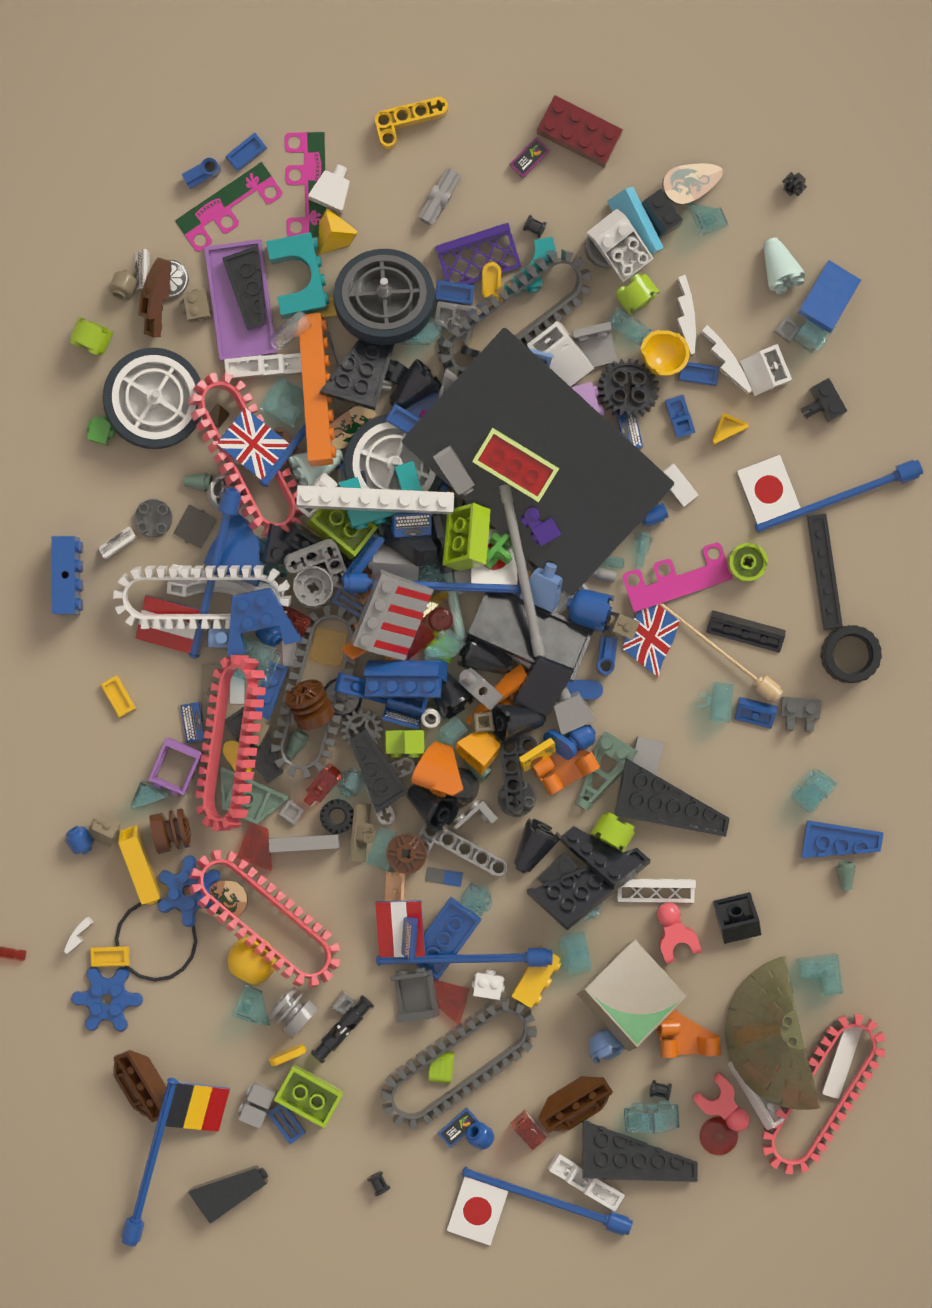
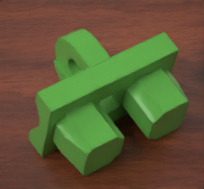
[485,532,512,570]

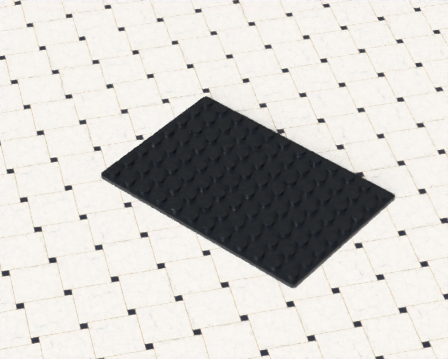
[402,328,674,596]

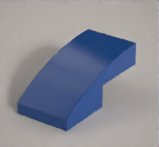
[664,394,695,438]

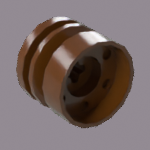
[285,679,335,731]
[149,808,191,854]
[386,833,427,874]

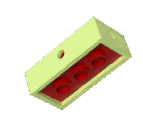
[472,428,559,502]

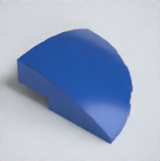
[204,513,263,587]

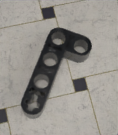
[500,736,538,815]

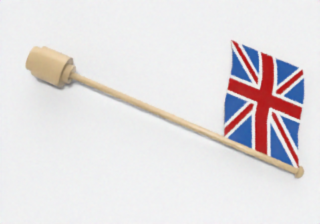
[623,603,783,703]

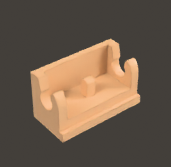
[385,871,405,901]

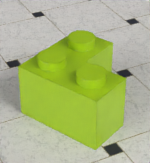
[386,730,425,757]

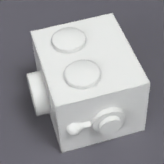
[472,969,505,1000]

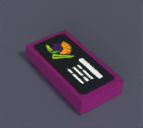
[509,137,550,178]

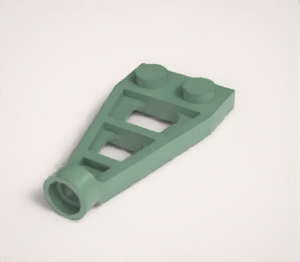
[575,731,638,810]

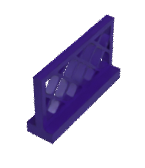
[435,223,522,284]

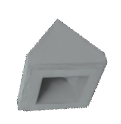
[331,990,356,1015]

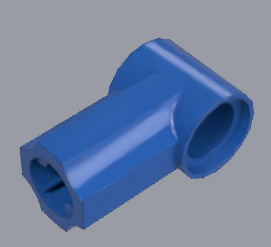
[182,158,221,189]
[597,637,618,676]

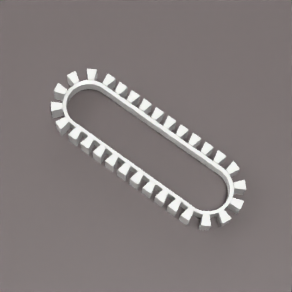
[113,565,291,629]

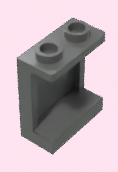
[390,967,439,1023]

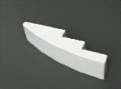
[676,275,696,356]
[701,325,752,395]
[224,353,302,379]
[547,1152,625,1211]

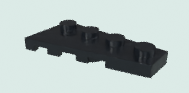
[222,245,266,331]
[225,707,283,784]
[349,728,408,813]
[560,826,642,889]

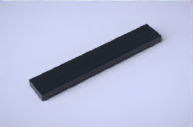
[807,514,843,630]

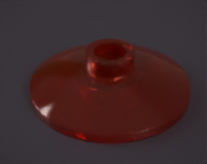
[699,1116,738,1155]

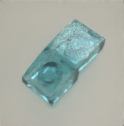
[607,307,651,346]

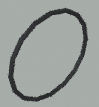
[115,899,197,982]

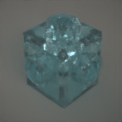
[417,564,447,596]
[461,882,492,916]

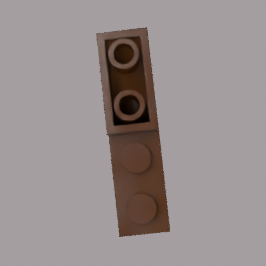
[138,257,172,338]

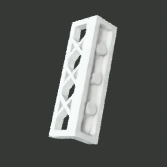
[617,878,696,903]

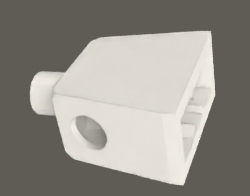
[308,164,350,214]

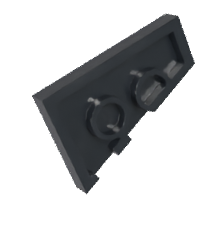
[263,523,319,567]

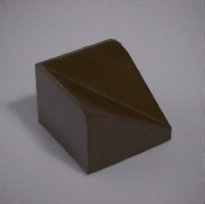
[209,404,230,429]

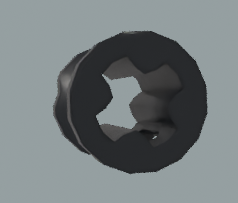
[523,215,547,238]
[649,1080,672,1101]
[367,1171,391,1196]

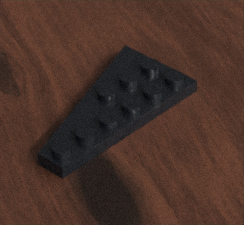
[319,339,394,411]
[614,758,730,837]
[527,848,650,930]
[582,1119,698,1182]

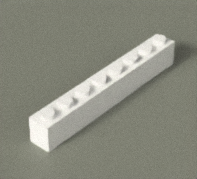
[296,486,454,515]

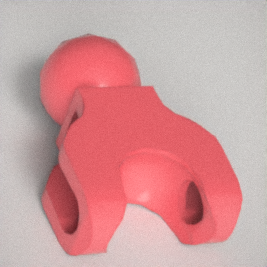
[656,902,701,964]
[693,1073,750,1132]

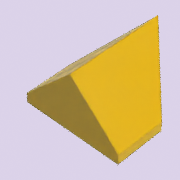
[318,209,358,255]
[711,413,749,445]

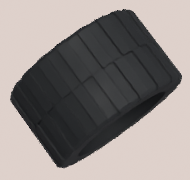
[820,625,882,683]

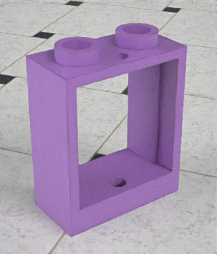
[149,737,204,797]

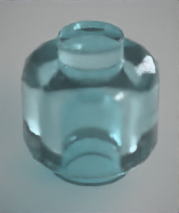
[337,768,365,798]

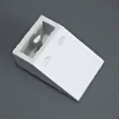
[586,209,654,282]
[527,321,595,387]

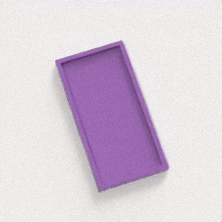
[204,239,277,361]

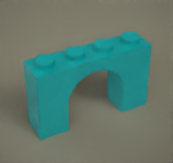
[266,232,330,319]
[338,461,422,530]

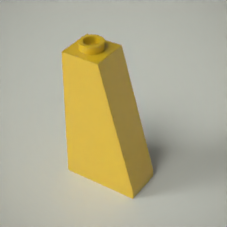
[118,825,160,905]

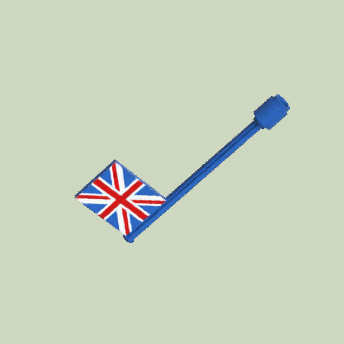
[216,398,334,487]

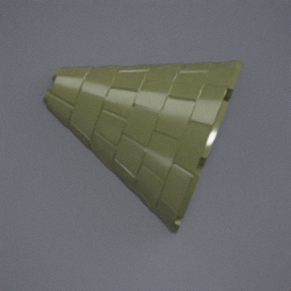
[725,956,820,1110]

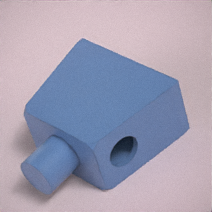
[519,562,563,612]
[206,628,243,648]

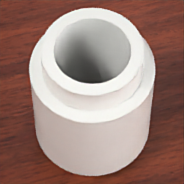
[421,706,442,728]

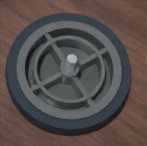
[333,249,435,345]

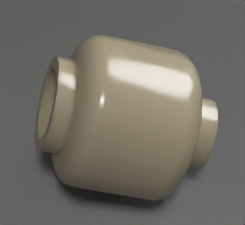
[109,270,137,300]

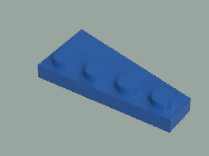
[801,820,884,858]

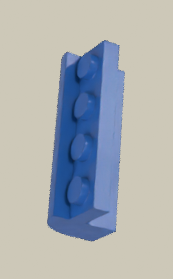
[364,660,448,698]

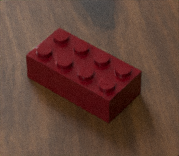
[537,95,623,168]

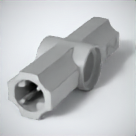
[418,168,461,226]

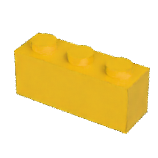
[511,945,562,1008]

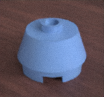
[588,1029,626,1064]

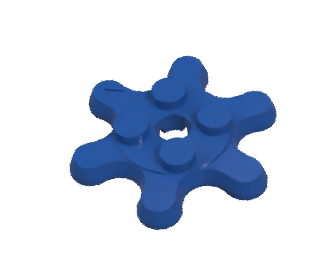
[158,855,221,927]
[71,967,143,1032]

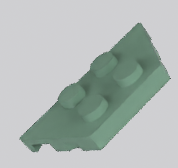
[220,766,289,824]

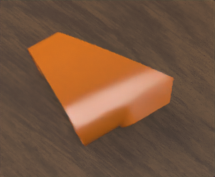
[411,741,464,797]
[527,746,600,796]
[656,1010,721,1058]

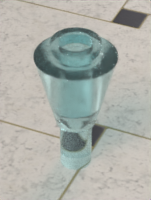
[635,532,654,568]

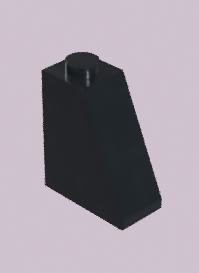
[383,525,437,566]

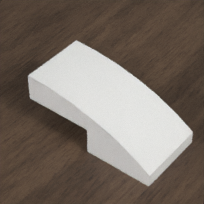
[663,463,698,507]
[64,916,93,954]

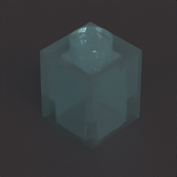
[438,715,468,745]

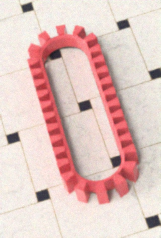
[188,373,304,537]
[195,655,266,831]
[189,850,340,988]
[761,1013,886,1174]

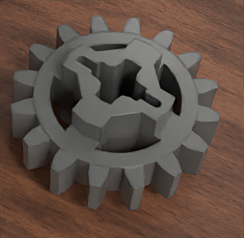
[341,709,383,745]

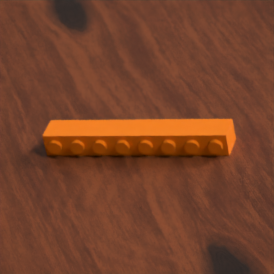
[298,313,337,467]

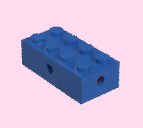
[51,536,84,615]

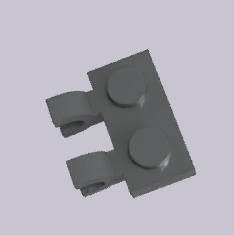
[781,697,821,732]

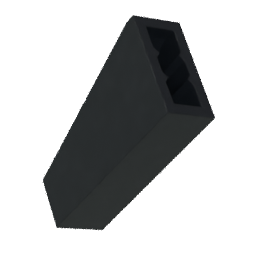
[188,1165,269,1224]

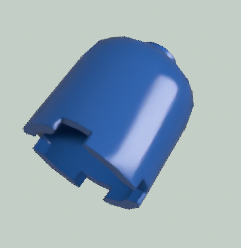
[566,589,614,633]

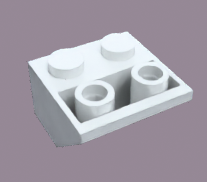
[740,344,792,397]

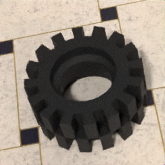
[320,799,354,834]

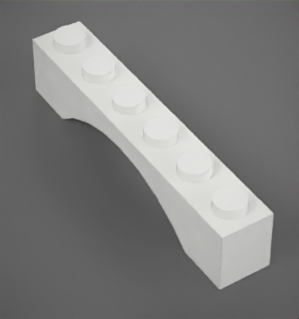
[167,564,285,606]

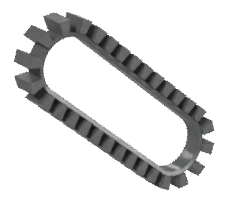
[437,249,592,377]
[271,605,358,779]
[381,997,537,1129]

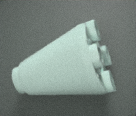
[764,238,805,294]
[288,449,344,486]

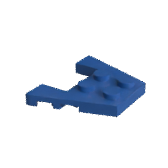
[227,588,302,656]

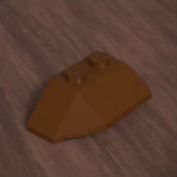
[113,1050,166,1122]
[538,1076,613,1133]

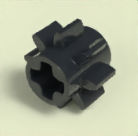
[782,172,807,197]

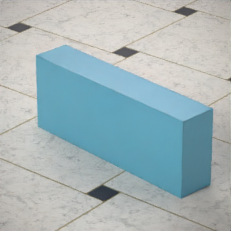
[607,187,664,255]

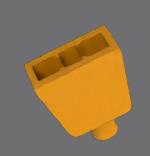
[455,730,501,776]

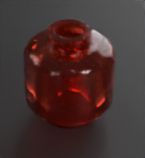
[428,607,453,632]

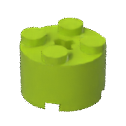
[615,273,660,316]
[70,316,114,356]
[727,543,768,582]
[590,812,635,853]

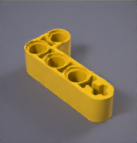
[375,97,448,150]

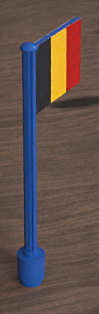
[121,1078,230,1246]

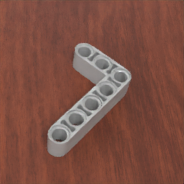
[407,823,507,877]

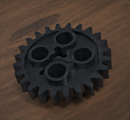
[597,358,660,420]

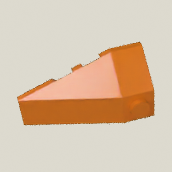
[466,664,529,727]

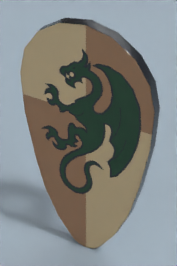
[662,163,723,205]
[331,405,377,449]
[184,880,248,919]

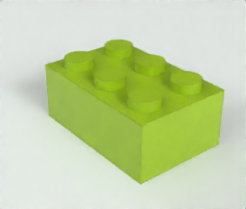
[443,503,491,571]
[306,509,378,560]
[274,1064,344,1129]

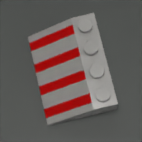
[351,569,433,660]

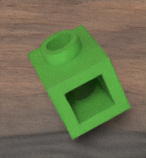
[87,415,115,446]

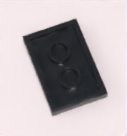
[513,655,574,716]

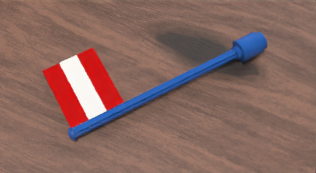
[135,487,242,659]
[375,900,553,967]

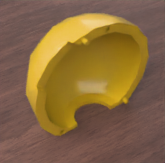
[640,330,690,377]
[227,937,276,985]

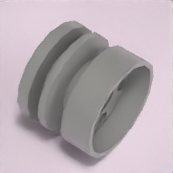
[293,566,333,609]
[267,987,318,1039]

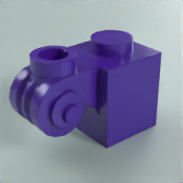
[521,507,561,546]

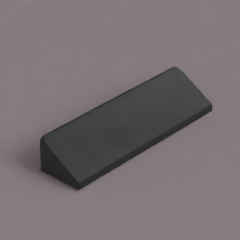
[284,521,353,578]
[706,610,786,653]

